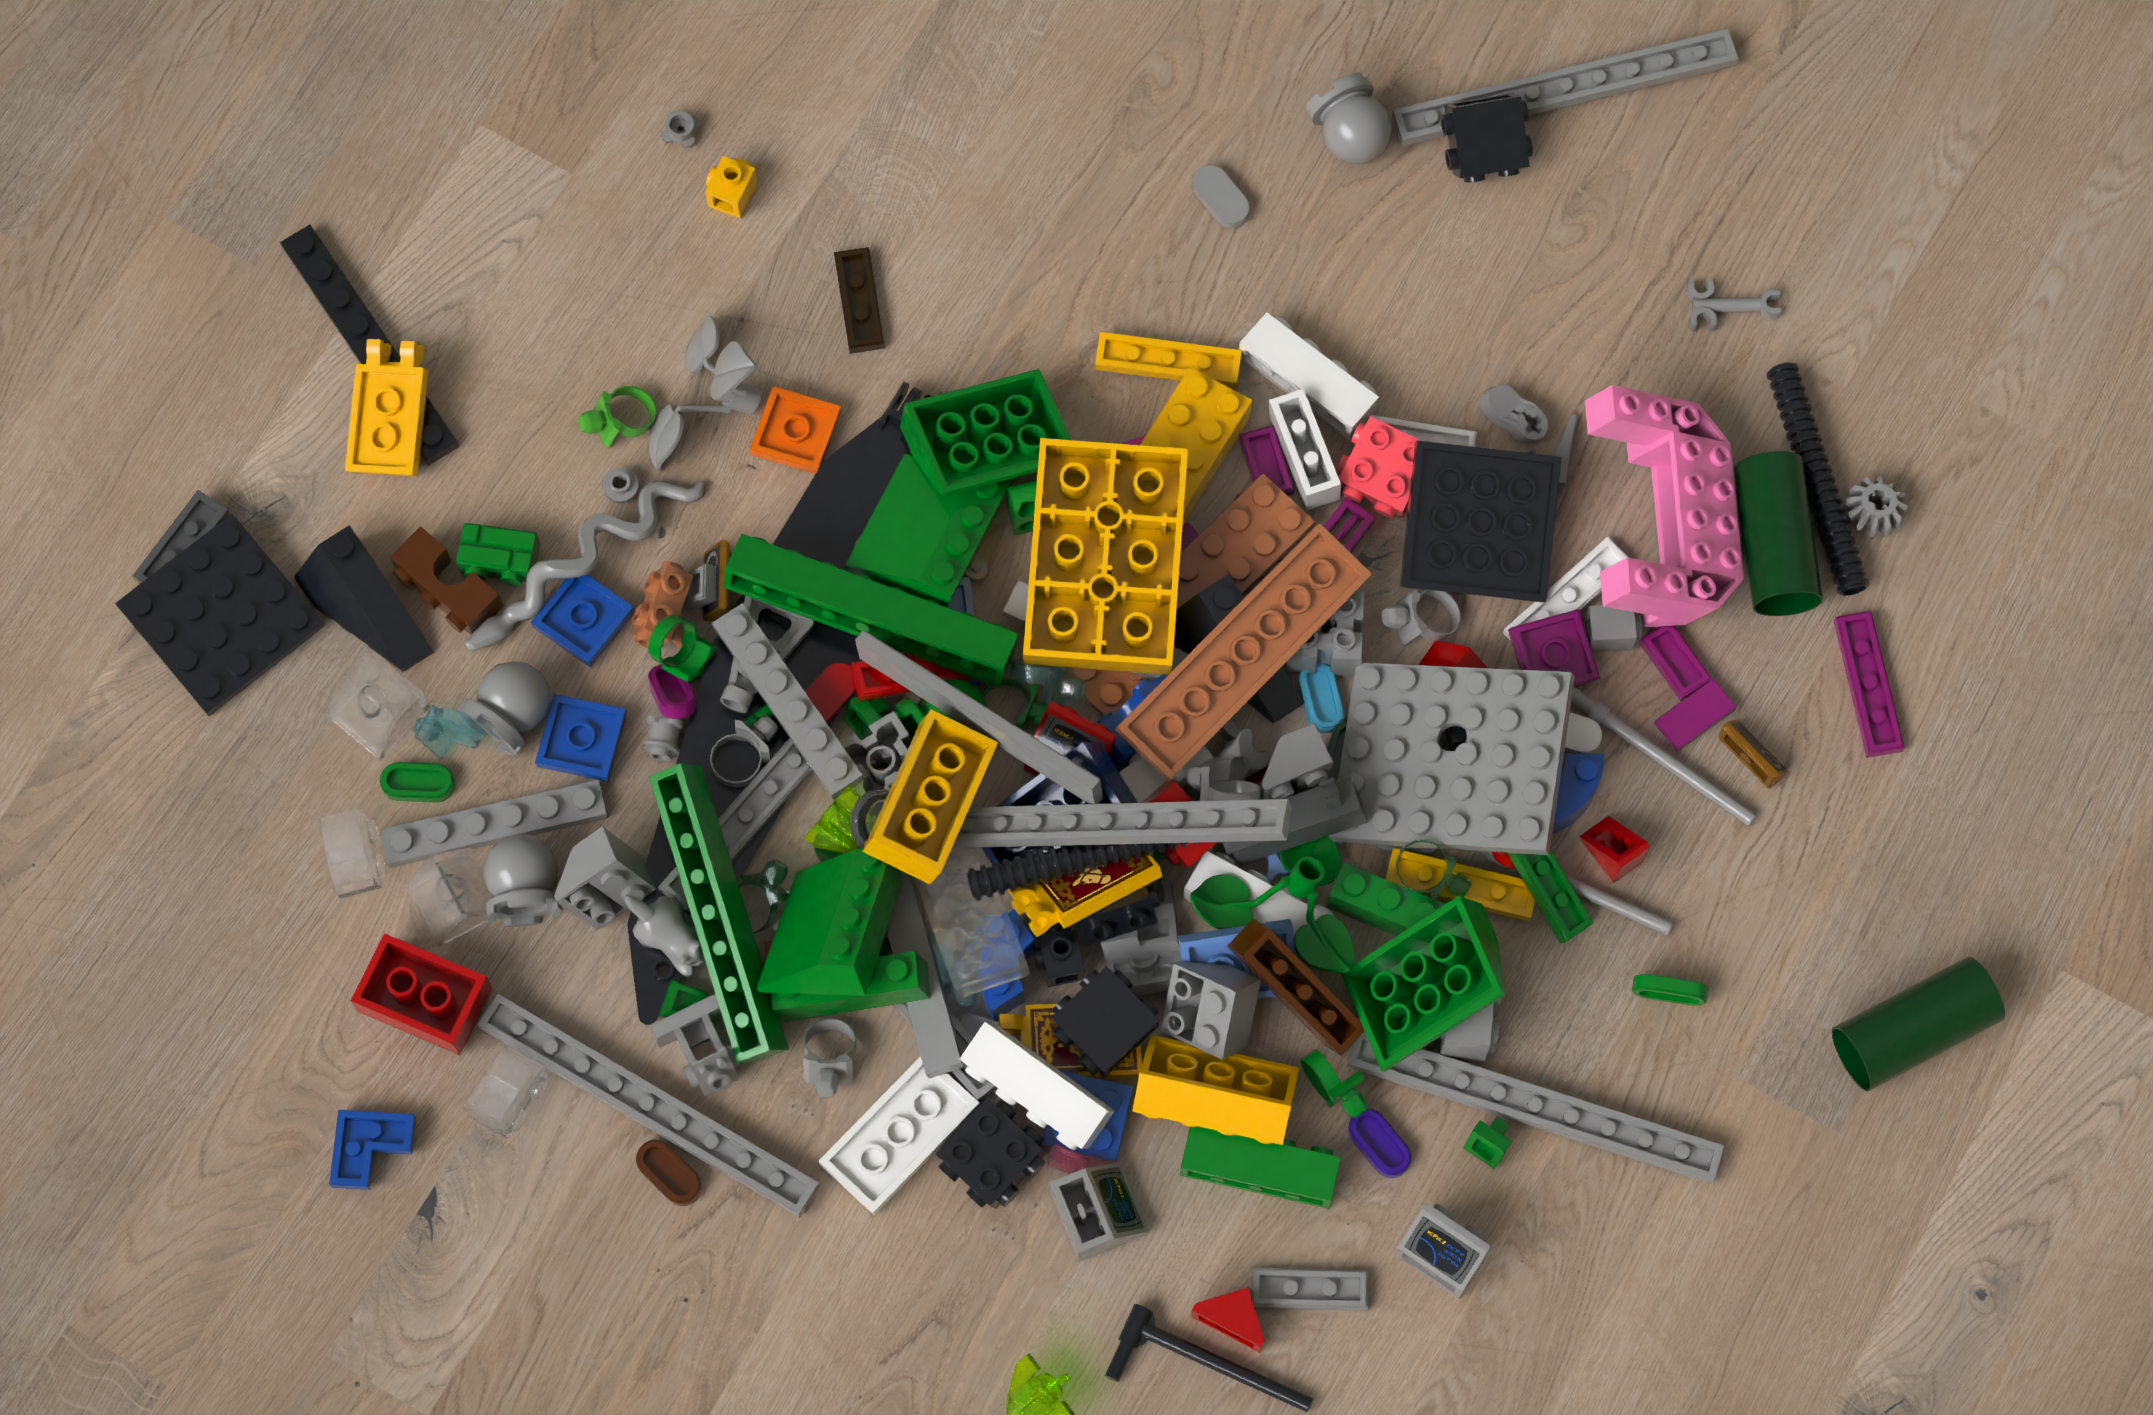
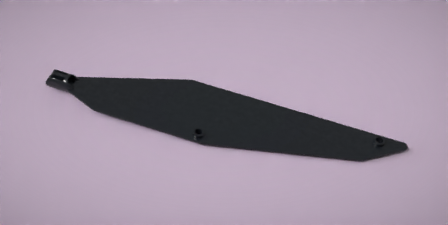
[627,381,932,1025]

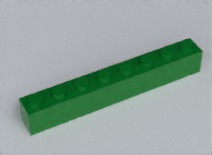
[723,533,1018,688]
[649,763,789,1063]

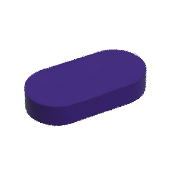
[1348,1109,1411,1178]

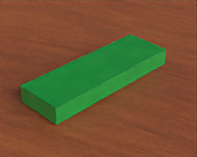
[1508,849,1593,944]

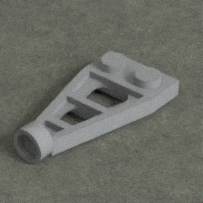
[720,596,816,713]

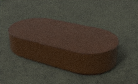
[636,1140,702,1206]

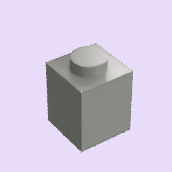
[1585,605,1642,652]

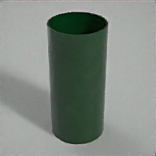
[1734,451,1823,616]
[1832,957,2005,1092]

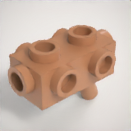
[631,561,693,649]

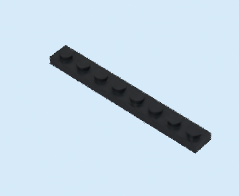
[280,225,459,465]

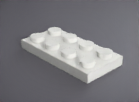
[819,1056,980,1215]

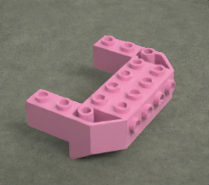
[1585,385,1744,627]

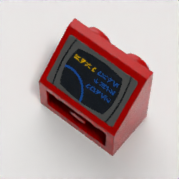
[1023,701,1117,776]

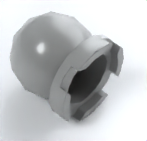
[1305,72,1392,164]
[457,661,550,757]
[483,833,563,927]

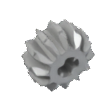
[1844,475,1908,538]

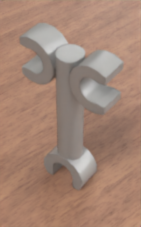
[1686,280,1782,332]

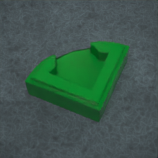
[659,980,708,1018]

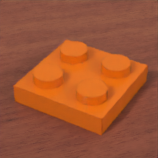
[749,386,842,474]

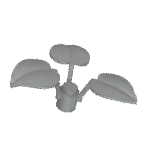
[649,315,761,471]

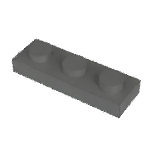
[133,490,229,584]

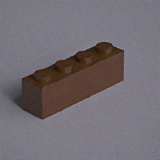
[1227,919,1365,1056]

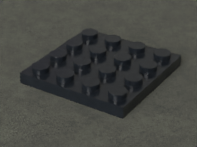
[1400,441,1562,603]
[115,514,325,717]

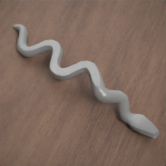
[466,481,705,651]

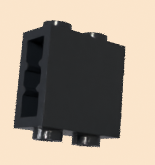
[1441,93,1533,183]
[1078,885,1160,946]
[1051,966,1160,1079]
[935,1098,1048,1209]

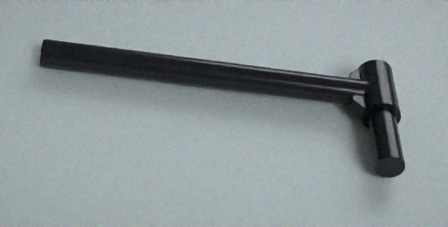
[1105,1304,1313,1412]

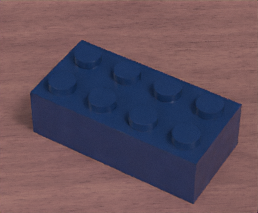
[981,742,1138,865]

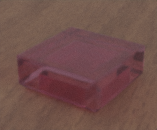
[1048,1144,1088,1174]

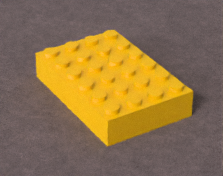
[1023,438,1188,675]

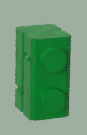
[456,523,540,586]

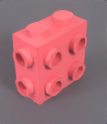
[1336,416,1421,519]

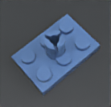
[1178,919,1295,999]

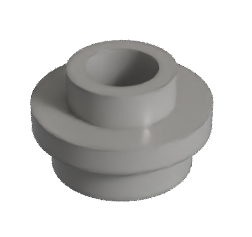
[602,468,639,503]

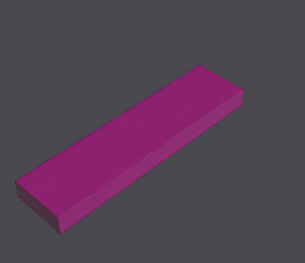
[1834,611,1905,758]

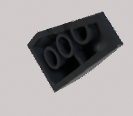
[294,525,434,672]
[1174,574,1304,723]

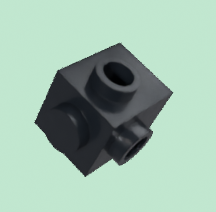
[1033,925,1085,987]

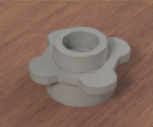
[661,111,701,148]

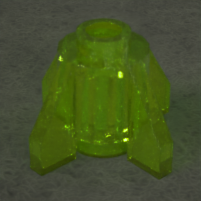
[804,785,872,853]
[1005,1353,1075,1415]

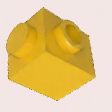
[705,156,758,219]

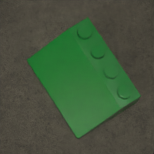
[900,369,1071,497]
[844,454,1009,608]
[757,849,903,996]
[1341,895,1506,1072]

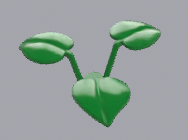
[1190,836,1355,973]

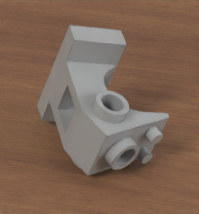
[650,994,741,1096]

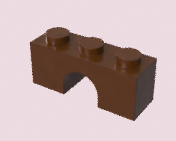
[390,526,504,635]

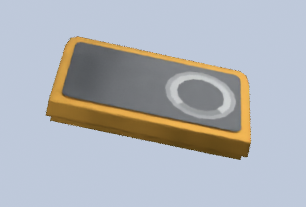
[702,540,732,621]
[1718,720,1788,789]

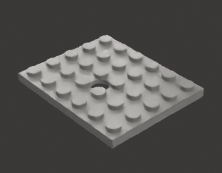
[1329,663,1575,855]

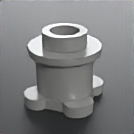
[643,715,686,761]

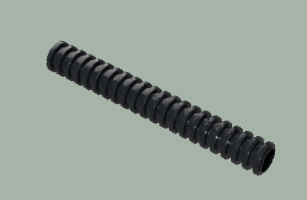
[1766,362,1870,596]
[967,842,1199,901]

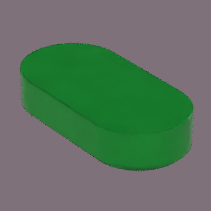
[380,762,455,803]
[1632,974,1709,1006]

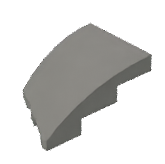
[1100,878,1180,996]

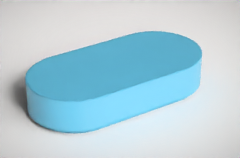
[1298,663,1345,733]

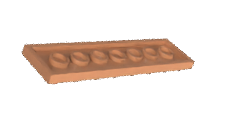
[1059,474,1315,716]
[1115,523,1372,782]

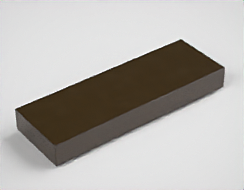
[834,247,885,354]

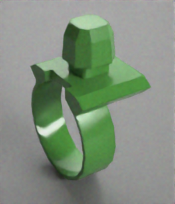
[578,386,657,448]

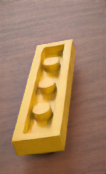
[1095,332,1242,389]
[1385,848,1535,922]

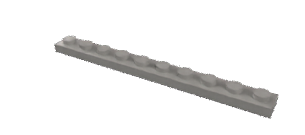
[1392,29,1739,146]
[952,799,1292,848]
[477,993,820,1218]
[1347,1031,1724,1184]

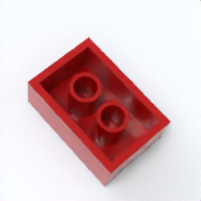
[350,933,493,1055]

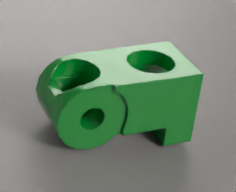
[1005,480,1037,536]

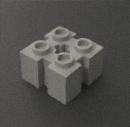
[1286,591,1364,676]
[841,711,911,822]

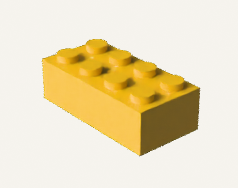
[1140,367,1253,525]
[862,709,998,884]
[1132,1035,1300,1145]

